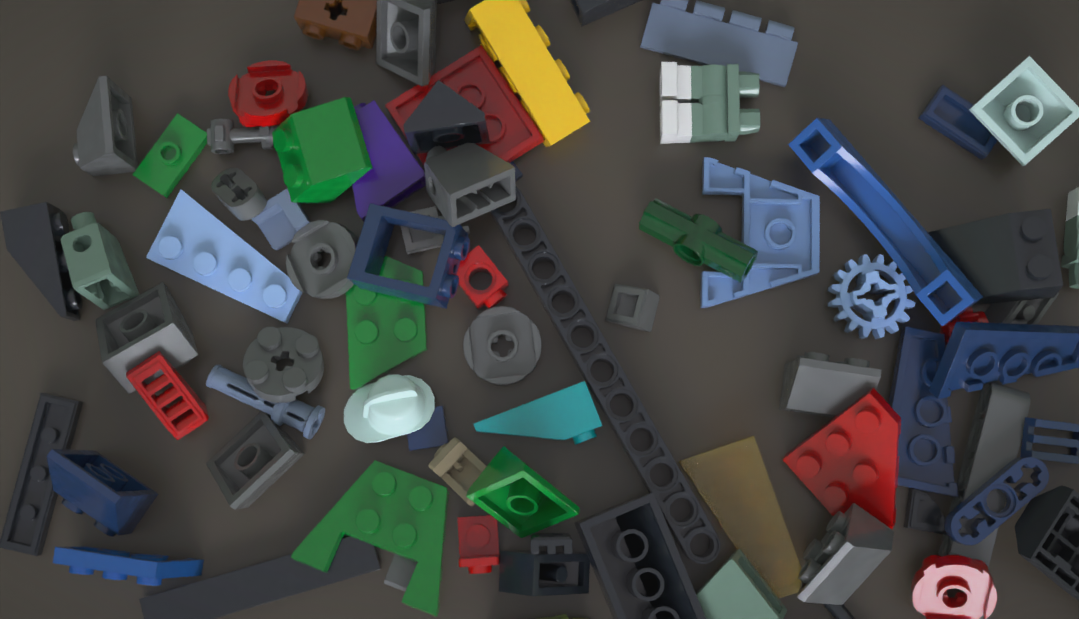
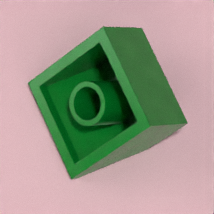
[272,97,373,203]

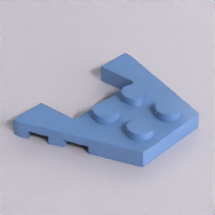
[700,157,820,308]

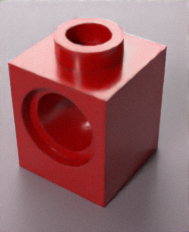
[457,245,509,310]

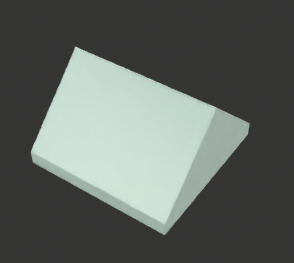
[969,56,1079,166]

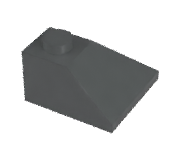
[73,76,138,177]

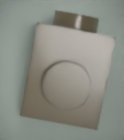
[428,437,487,507]

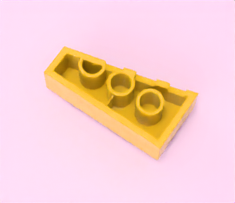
[464,0,590,147]

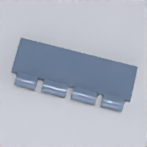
[640,0,798,87]

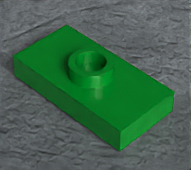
[133,113,207,198]

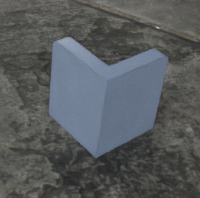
[252,188,311,251]

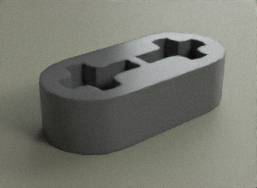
[211,168,267,221]

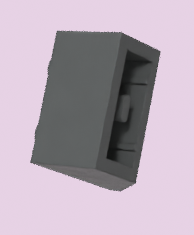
[779,352,882,418]
[797,503,894,605]

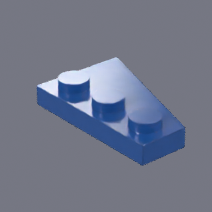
[53,546,204,586]

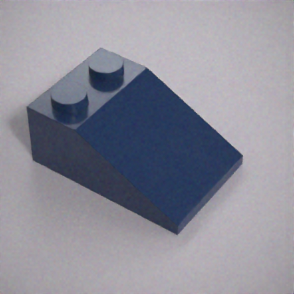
[47,449,158,537]

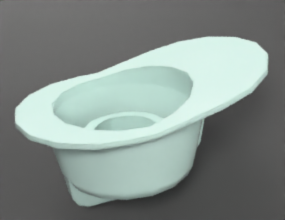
[344,374,435,443]

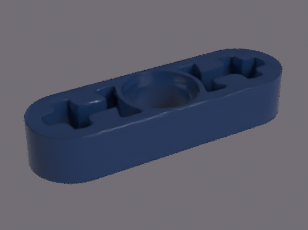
[944,457,1049,545]

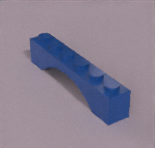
[788,118,983,326]

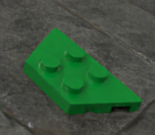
[346,256,428,390]

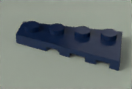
[929,322,1079,399]
[889,327,958,497]

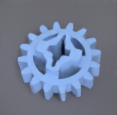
[828,254,916,339]

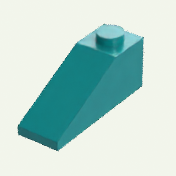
[474,381,602,445]

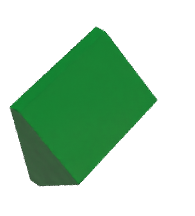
[466,446,580,538]

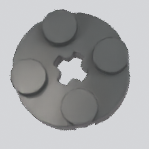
[286,220,358,299]
[463,306,542,385]
[243,327,324,403]

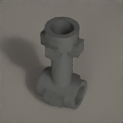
[207,119,280,154]

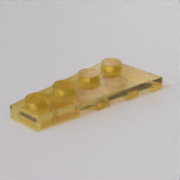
[679,436,801,598]

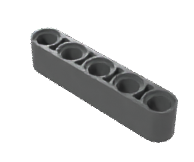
[938,382,1031,567]

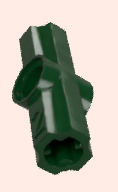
[639,198,758,283]

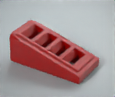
[126,351,209,440]

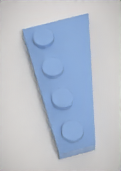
[146,189,303,324]

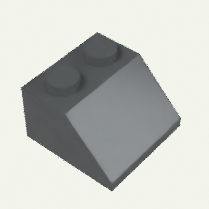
[95,282,198,394]

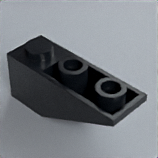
[0,202,82,321]

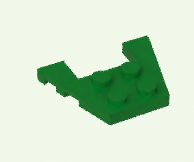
[291,460,449,617]

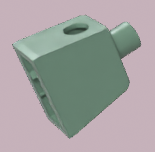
[61,212,140,310]
[696,549,787,619]

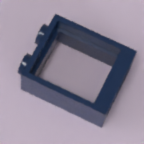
[347,203,470,309]

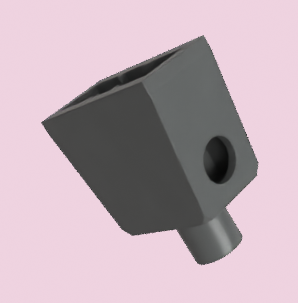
[424,143,516,227]

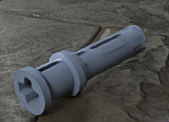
[206,364,325,440]

